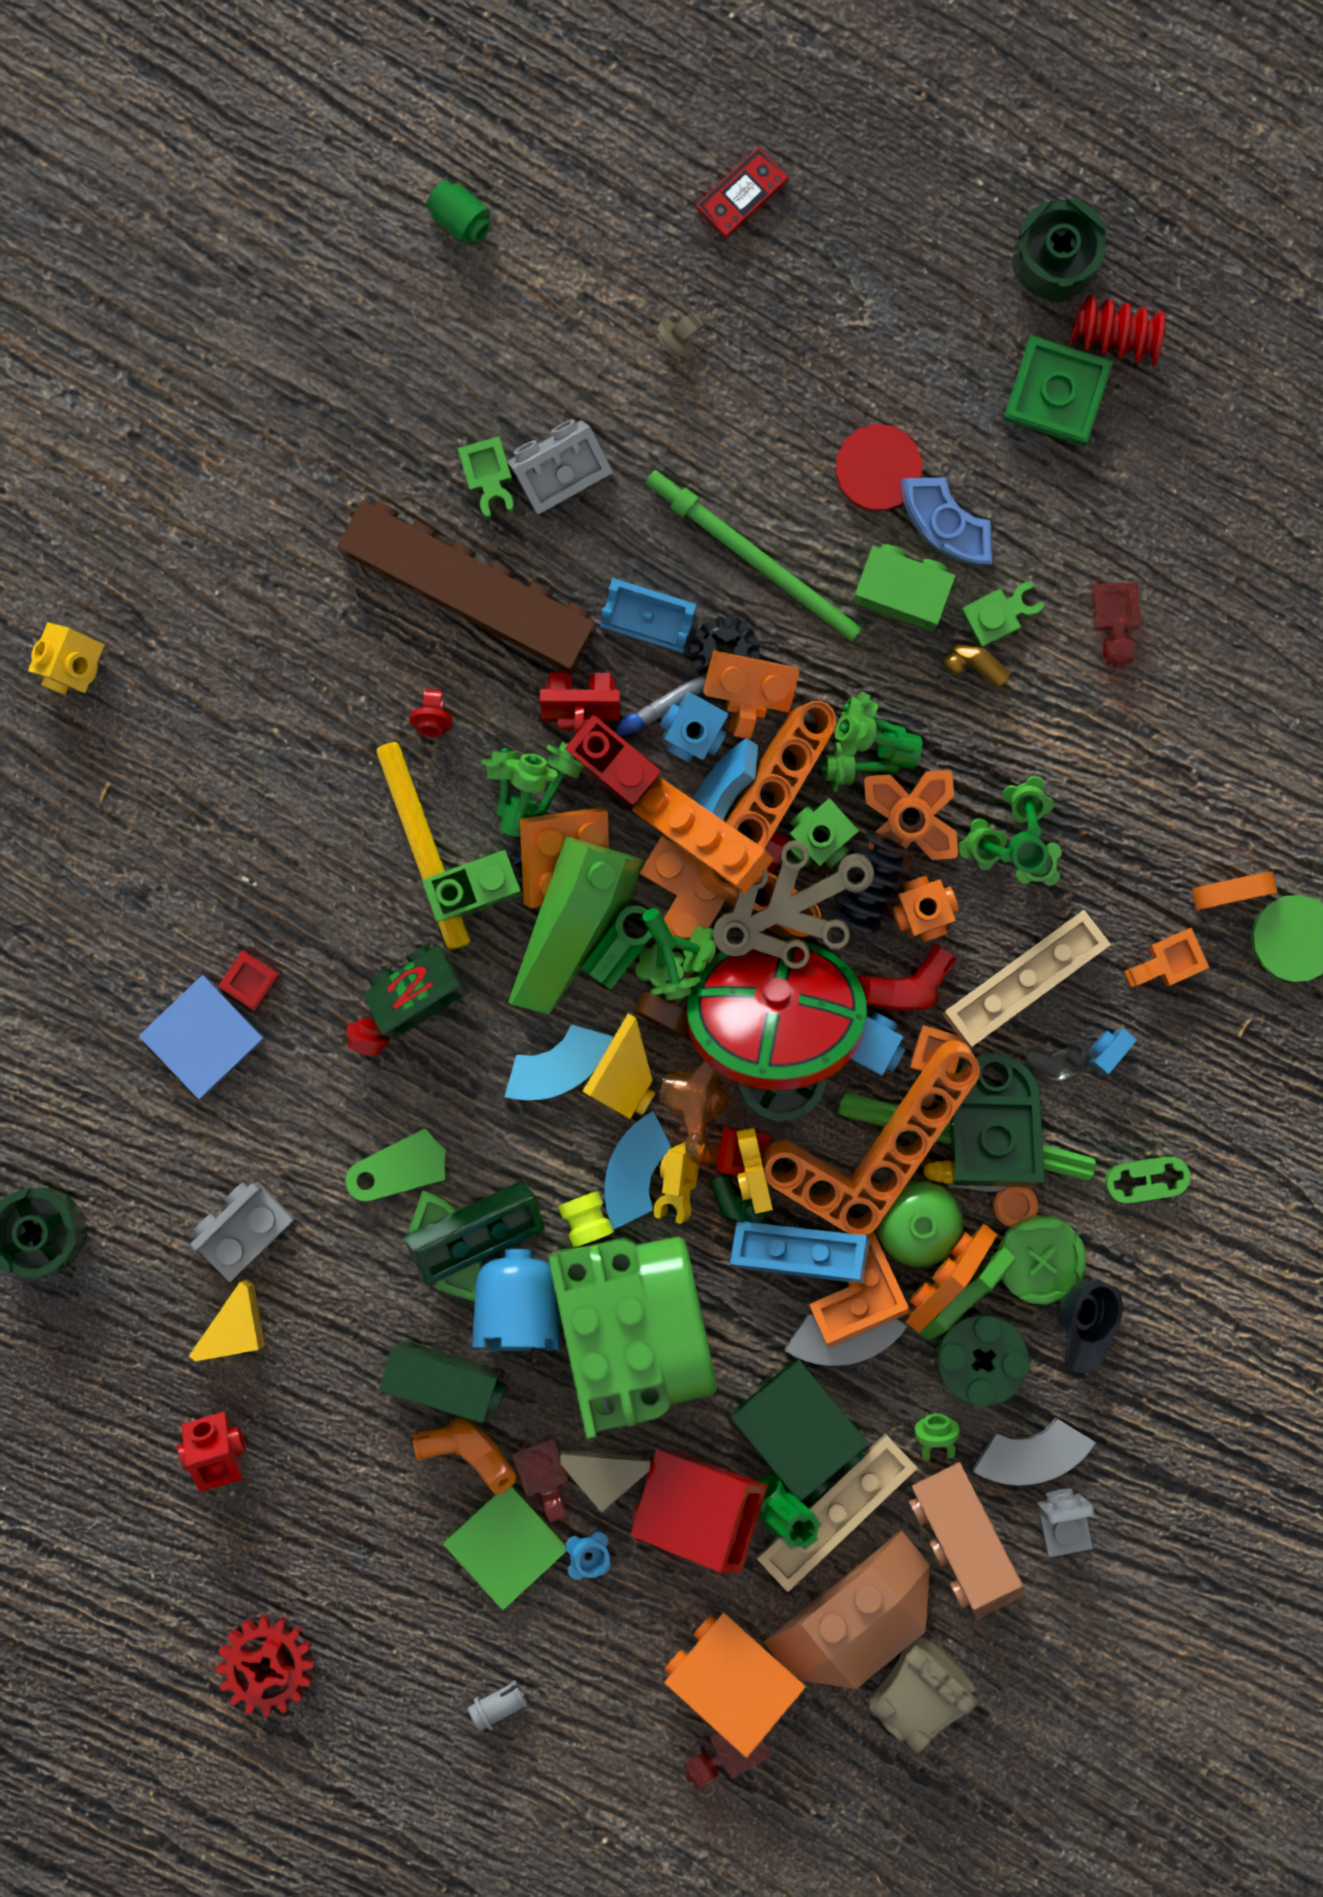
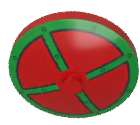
[687,937,867,1090]

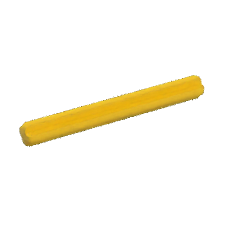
[376,742,470,950]

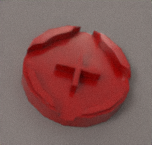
[835,424,922,512]

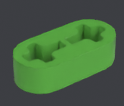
[1104,1157,1190,1203]

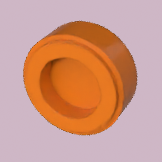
[992,1187,1038,1227]

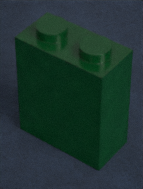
[378,1339,507,1423]
[730,1357,869,1501]

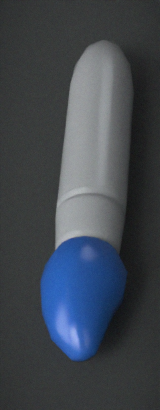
[615,677,706,737]

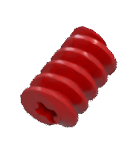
[1068,294,1165,367]

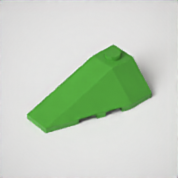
[508,836,644,1014]

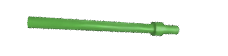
[645,470,862,642]

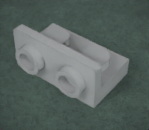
[507,420,613,515]
[189,1182,296,1282]

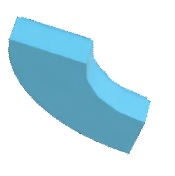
[504,1024,614,1101]

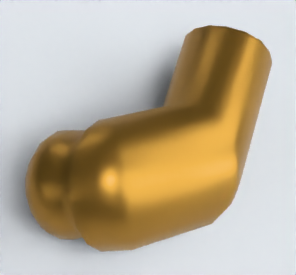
[943,644,1010,688]

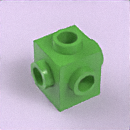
[788,798,859,870]

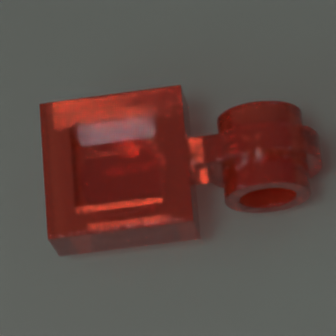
[1091,582,1141,668]
[683,1733,771,1789]

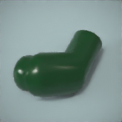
[708,1173,768,1223]

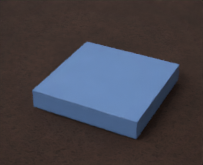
[139,975,265,1100]

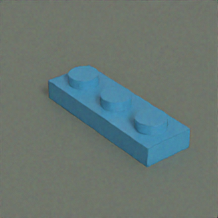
[730,1222,870,1284]

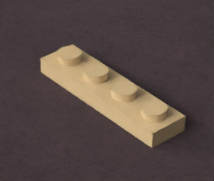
[942,910,1111,1048]
[757,1433,917,1592]

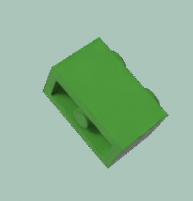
[852,544,955,632]

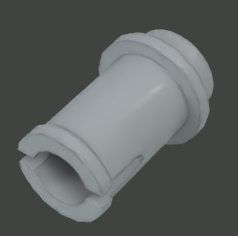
[468,1680,528,1732]

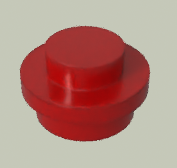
[346,1019,390,1056]

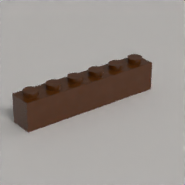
[337,500,596,675]

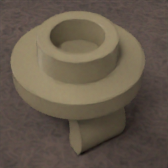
[658,311,704,357]

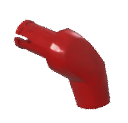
[856,944,957,1011]

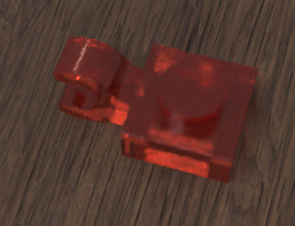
[511,1438,569,1523]

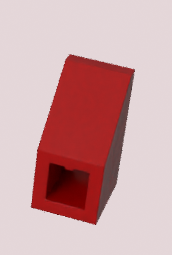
[565,715,661,809]

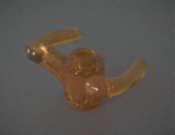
[660,1060,727,1166]

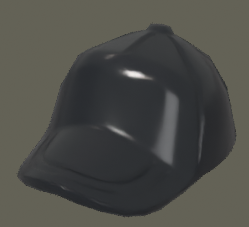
[1057,1279,1124,1373]

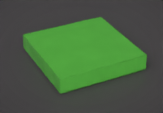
[443,1485,566,1610]

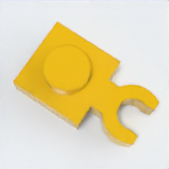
[737,1127,773,1214]

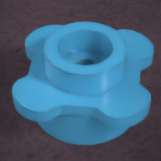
[565,1531,611,1580]

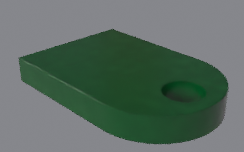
[950,1054,1045,1187]

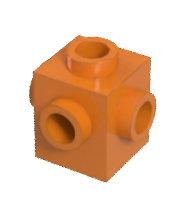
[891,876,959,943]

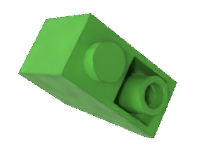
[422,850,523,922]

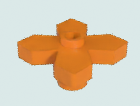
[864,770,958,860]

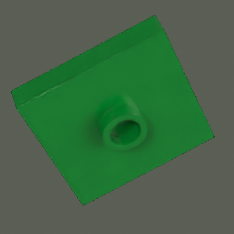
[1003,335,1114,446]

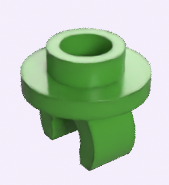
[915,1413,960,1461]

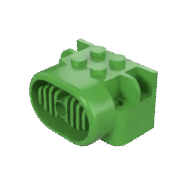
[548,1236,717,1438]

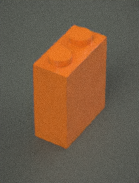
[664,1612,806,1758]

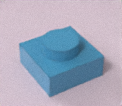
[1088,1028,1137,1075]

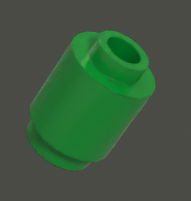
[426,180,491,245]

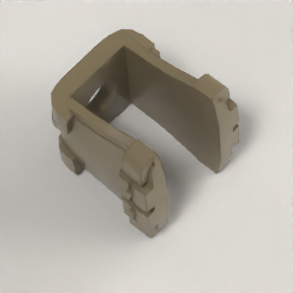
[869,1636,978,1753]

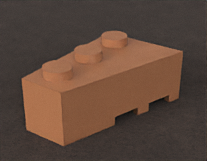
[909,1462,1024,1620]

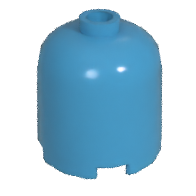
[472,1249,561,1352]

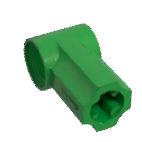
[581,906,653,990]
[756,1474,821,1550]

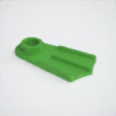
[345,1129,446,1201]

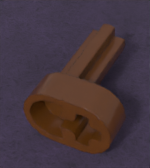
[633,954,716,1040]

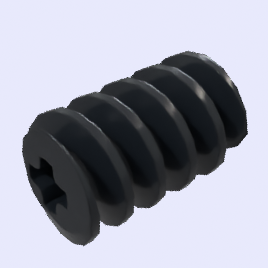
[829,832,913,933]

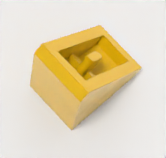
[189,1280,265,1361]

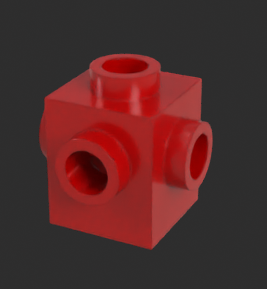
[177,1411,246,1492]

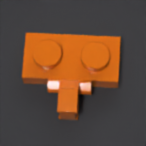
[703,651,800,739]

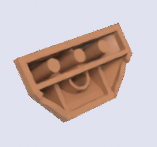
[764,1529,930,1689]

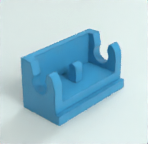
[600,578,697,654]

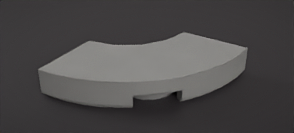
[784,1313,907,1366]
[972,1417,1096,1485]

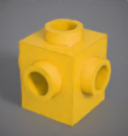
[28,622,105,695]

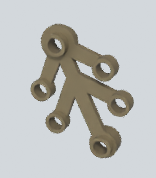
[713,840,874,969]

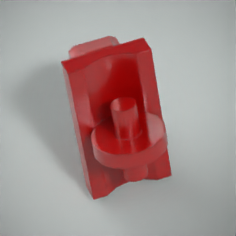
[540,672,620,735]

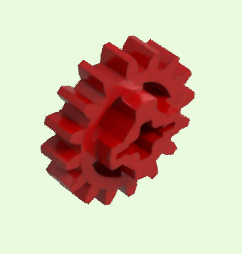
[216,1614,316,1717]

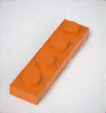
[632,777,774,894]

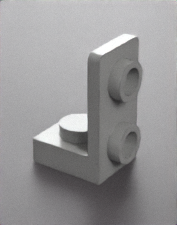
[1036,1489,1095,1558]

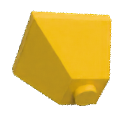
[582,1013,655,1119]

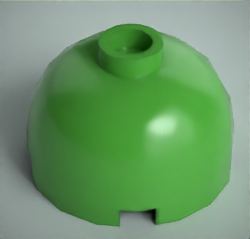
[875,1180,963,1268]

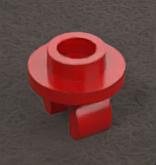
[409,689,453,737]

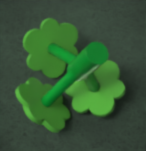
[635,908,716,1001]

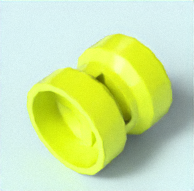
[557,1190,614,1248]

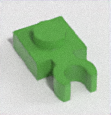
[458,436,514,520]
[960,582,1044,648]

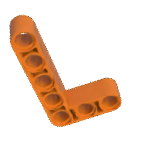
[698,701,836,939]
[762,1040,980,1236]

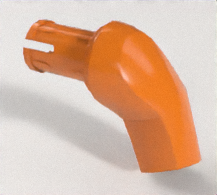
[412,1416,516,1495]

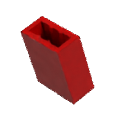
[630,1449,768,1573]

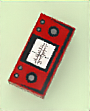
[696,146,788,240]

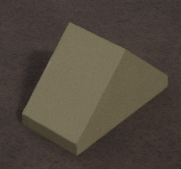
[560,1449,651,1512]

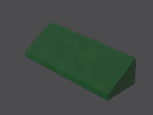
[404,1182,545,1286]

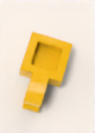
[654,1141,701,1224]

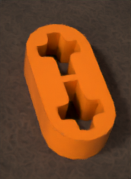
[1191,871,1278,911]

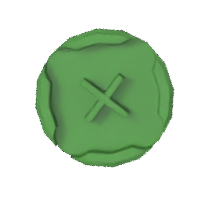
[1250,895,1323,983]
[998,1215,1087,1305]

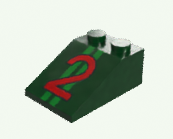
[364,944,470,1039]

